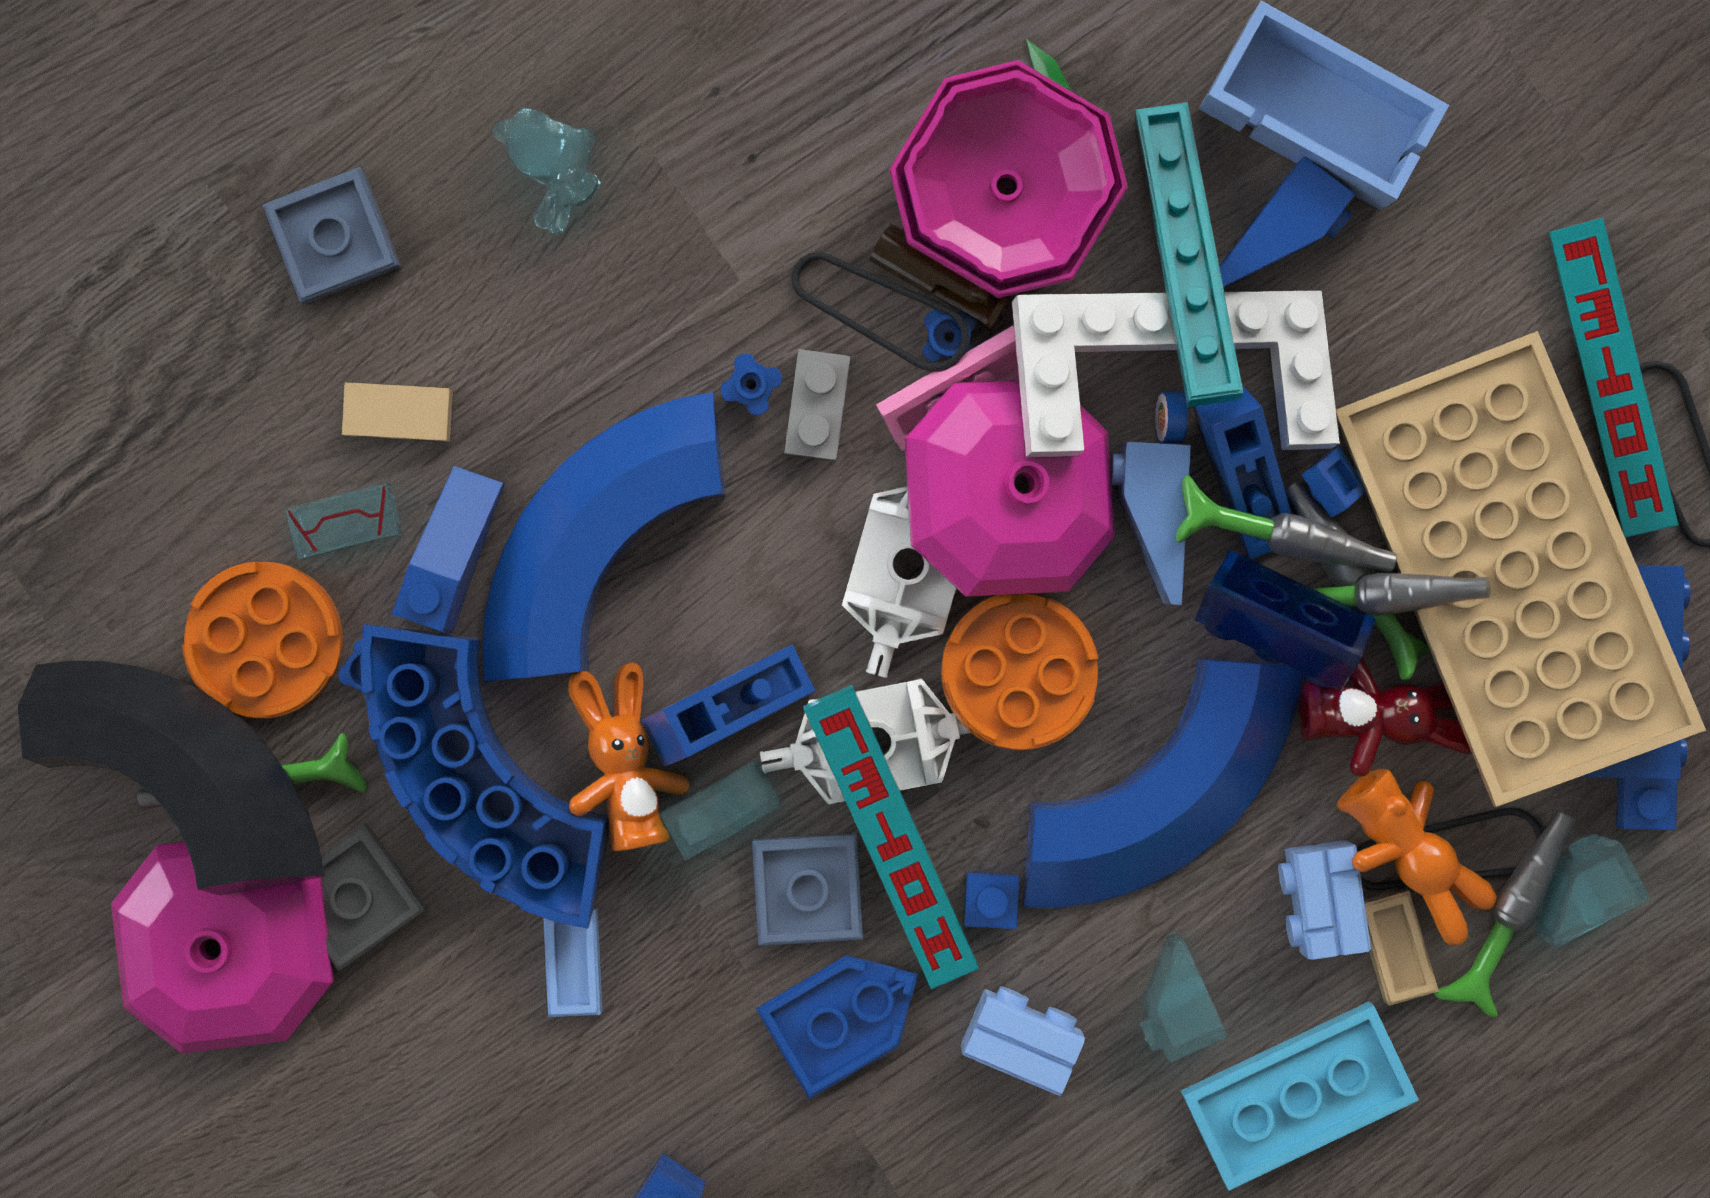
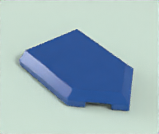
[756,955,918,1099]

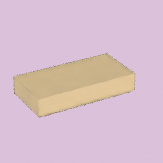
[342,382,453,442]
[1364,888,1439,1006]

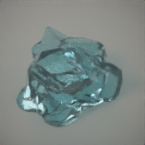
[492,107,601,235]

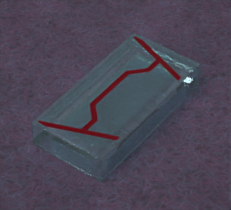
[285,482,403,559]

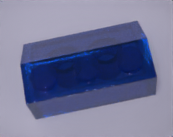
[1195,550,1376,691]

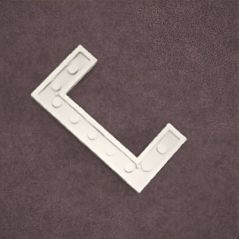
[1012,291,1340,458]

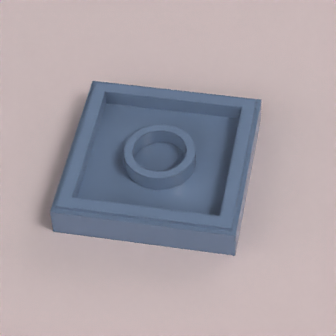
[262,167,401,305]
[752,833,863,946]

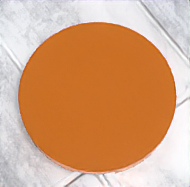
[182,562,343,719]
[941,594,1098,751]

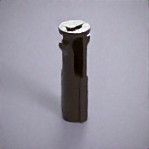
[869,223,1013,331]

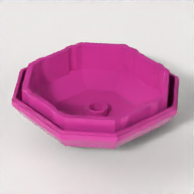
[889,60,1128,298]
[904,382,1115,596]
[111,841,334,1054]

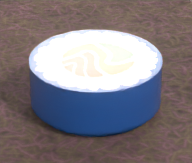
[1155,391,1188,444]

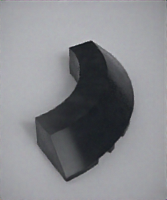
[18,661,325,896]

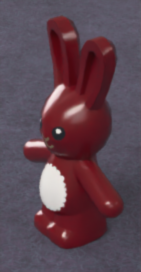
[1299,649,1472,777]

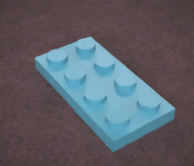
[1181,1001,1419,1191]

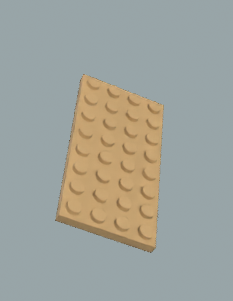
[1336,331,1706,807]

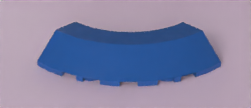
[482,392,726,682]
[360,624,609,929]
[1023,658,1303,908]

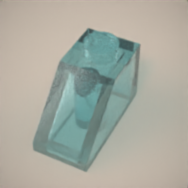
[660,759,782,861]
[1535,835,1651,948]
[1139,932,1228,1063]

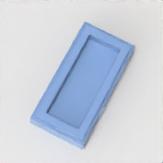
[543,908,603,1017]

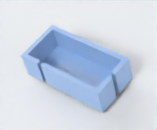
[1199,1,1449,211]

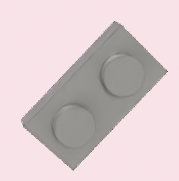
[784,349,850,461]

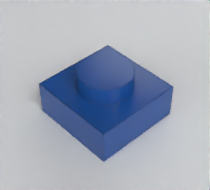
[1301,446,1366,518]
[1616,778,1677,830]
[963,871,1019,929]

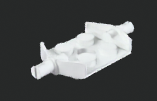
[842,487,956,678]
[760,678,970,804]

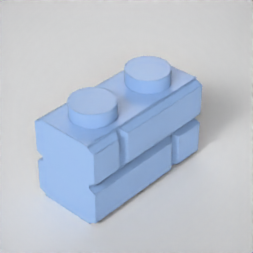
[1278,840,1371,960]
[961,986,1085,1096]

